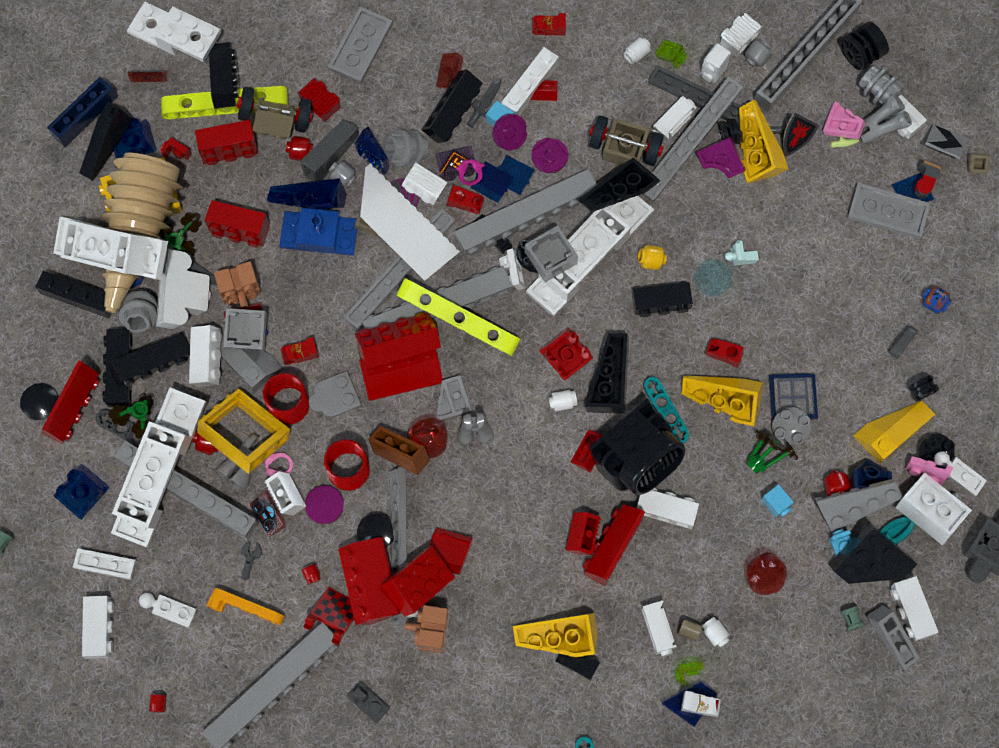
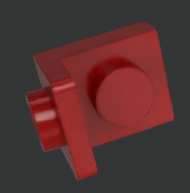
[160,137,192,160]

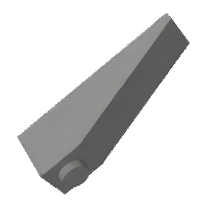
[218,327,283,394]

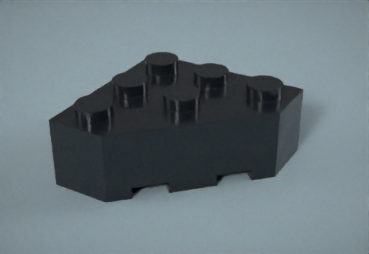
[829,521,917,584]

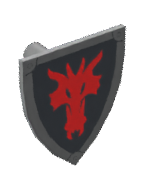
[783,112,820,157]

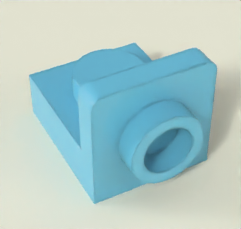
[829,529,851,556]

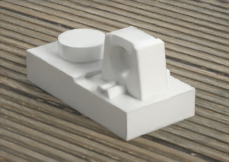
[499,248,526,290]

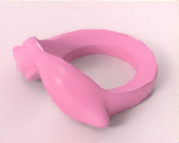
[265,453,293,477]

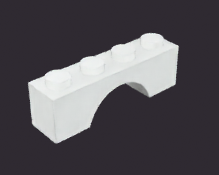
[501,47,559,116]

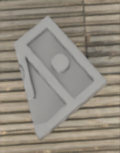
[435,375,472,423]

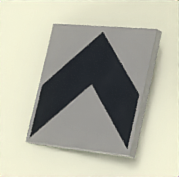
[925,124,968,159]

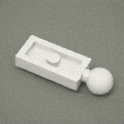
[934,451,987,497]
[139,593,197,628]

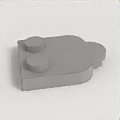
[309,371,362,418]

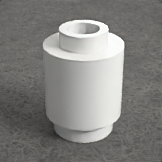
[623,37,651,64]
[548,390,578,412]
[702,617,730,648]

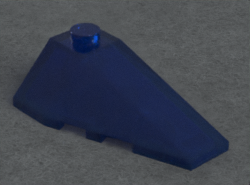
[267,178,347,210]

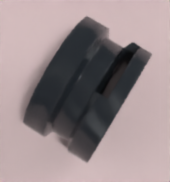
[719,118,741,144]
[908,375,940,401]

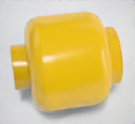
[637,245,667,271]

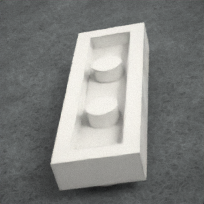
[73,548,136,580]

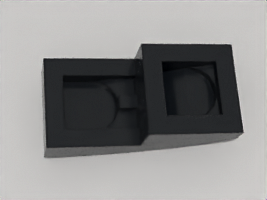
[555,654,600,680]

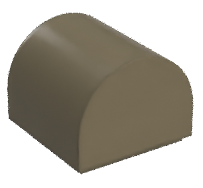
[968,153,990,173]
[678,620,702,641]

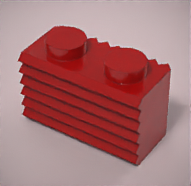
[298,78,340,122]
[566,512,601,555]

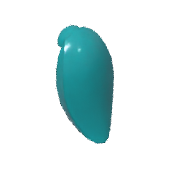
[881,517,916,544]

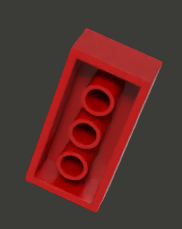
[354,313,441,369]

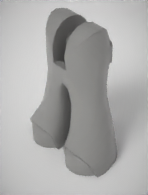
[860,94,912,143]
[457,413,493,444]
[214,433,265,492]

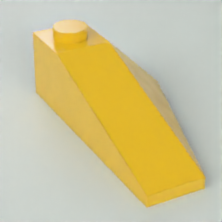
[853,401,936,464]

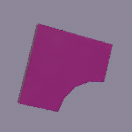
[696,136,746,178]

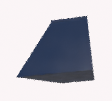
[853,458,892,489]

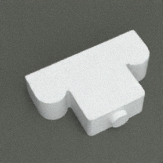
[156,249,211,329]

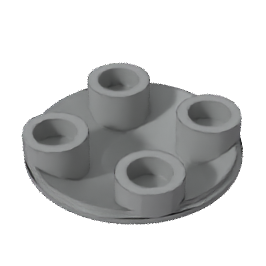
[772,407,811,445]

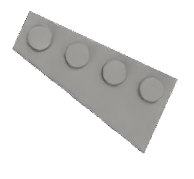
[815,479,903,532]

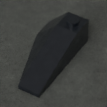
[79,103,133,181]
[579,157,660,212]

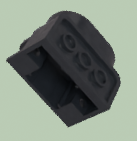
[589,399,686,495]

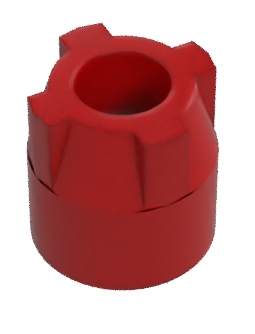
[301,564,321,585]
[149,695,166,713]

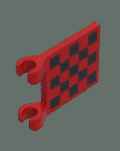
[303,587,354,645]

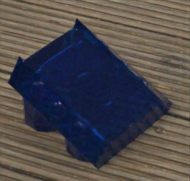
[113,117,157,159]
[355,127,389,175]
[53,464,109,520]

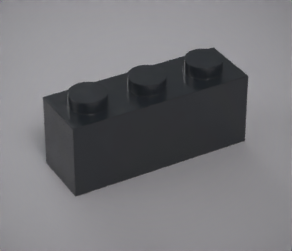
[632,282,693,317]

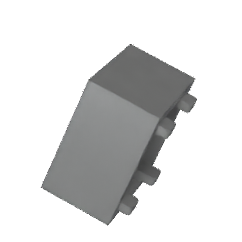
[525,225,578,283]
[223,308,267,351]

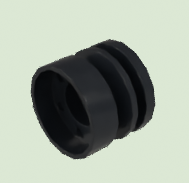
[840,21,889,71]

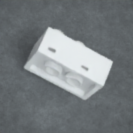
[896,473,972,546]

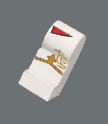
[681,691,721,717]

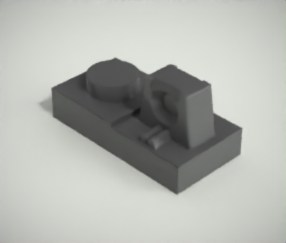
[347,682,390,724]

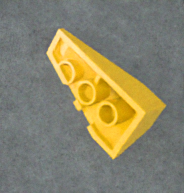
[739,100,789,183]
[681,376,764,426]
[513,613,598,657]

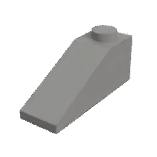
[867,605,920,670]

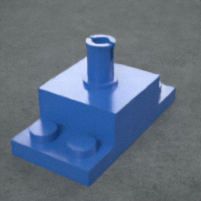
[279,208,358,256]

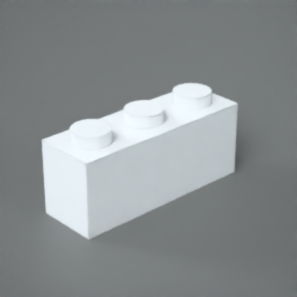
[189,325,222,387]
[637,488,699,529]
[890,576,939,643]
[82,596,114,659]

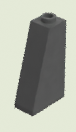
[300,119,359,185]

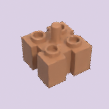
[214,261,261,309]
[405,605,448,654]

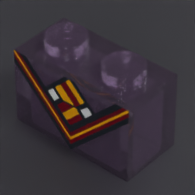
[435,146,476,181]

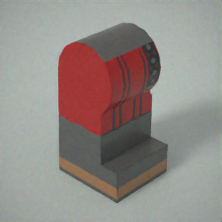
[913,159,942,199]

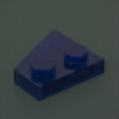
[662,682,717,727]

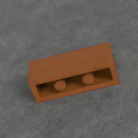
[368,426,430,475]

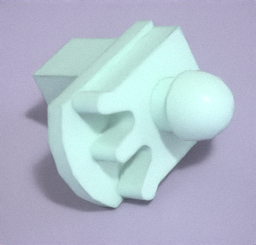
[725,240,759,266]

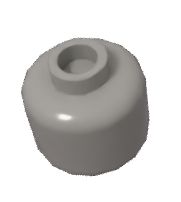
[745,39,772,67]
[328,161,356,188]

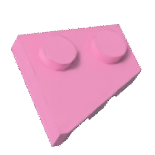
[823,101,865,139]
[905,456,953,485]

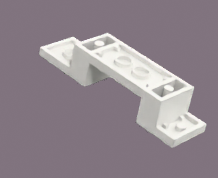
[526,196,654,317]
[53,217,168,280]
[111,388,207,548]

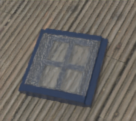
[769,374,818,420]

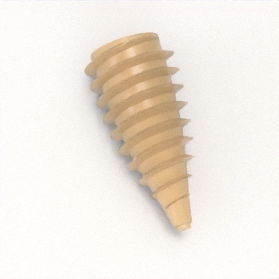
[101,153,184,314]

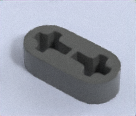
[890,326,918,359]

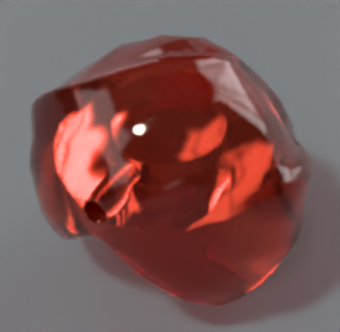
[407,418,448,459]
[746,552,787,596]

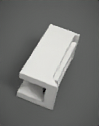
[652,96,696,145]
[641,600,677,657]

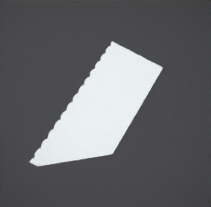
[360,163,460,281]

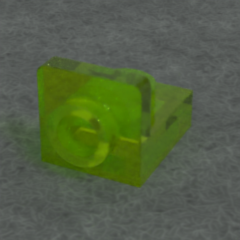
[655,40,687,69]
[674,661,704,686]

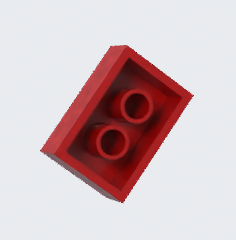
[195,120,258,165]
[204,200,270,248]
[381,546,456,617]

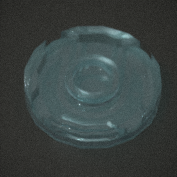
[694,259,733,297]

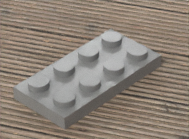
[328,7,393,84]
[848,183,931,239]

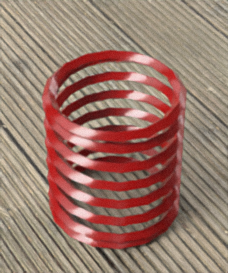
[262,373,309,425]
[324,439,370,491]

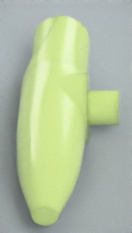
[830,137,859,148]

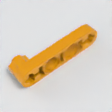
[206,587,285,626]

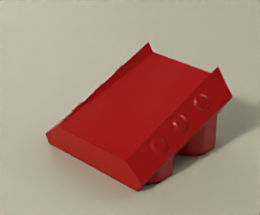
[539,328,593,381]
[429,527,473,575]

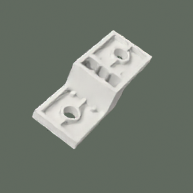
[127,2,221,62]

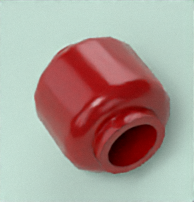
[285,136,313,161]
[192,432,219,455]
[824,470,851,497]

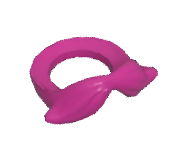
[456,159,485,186]

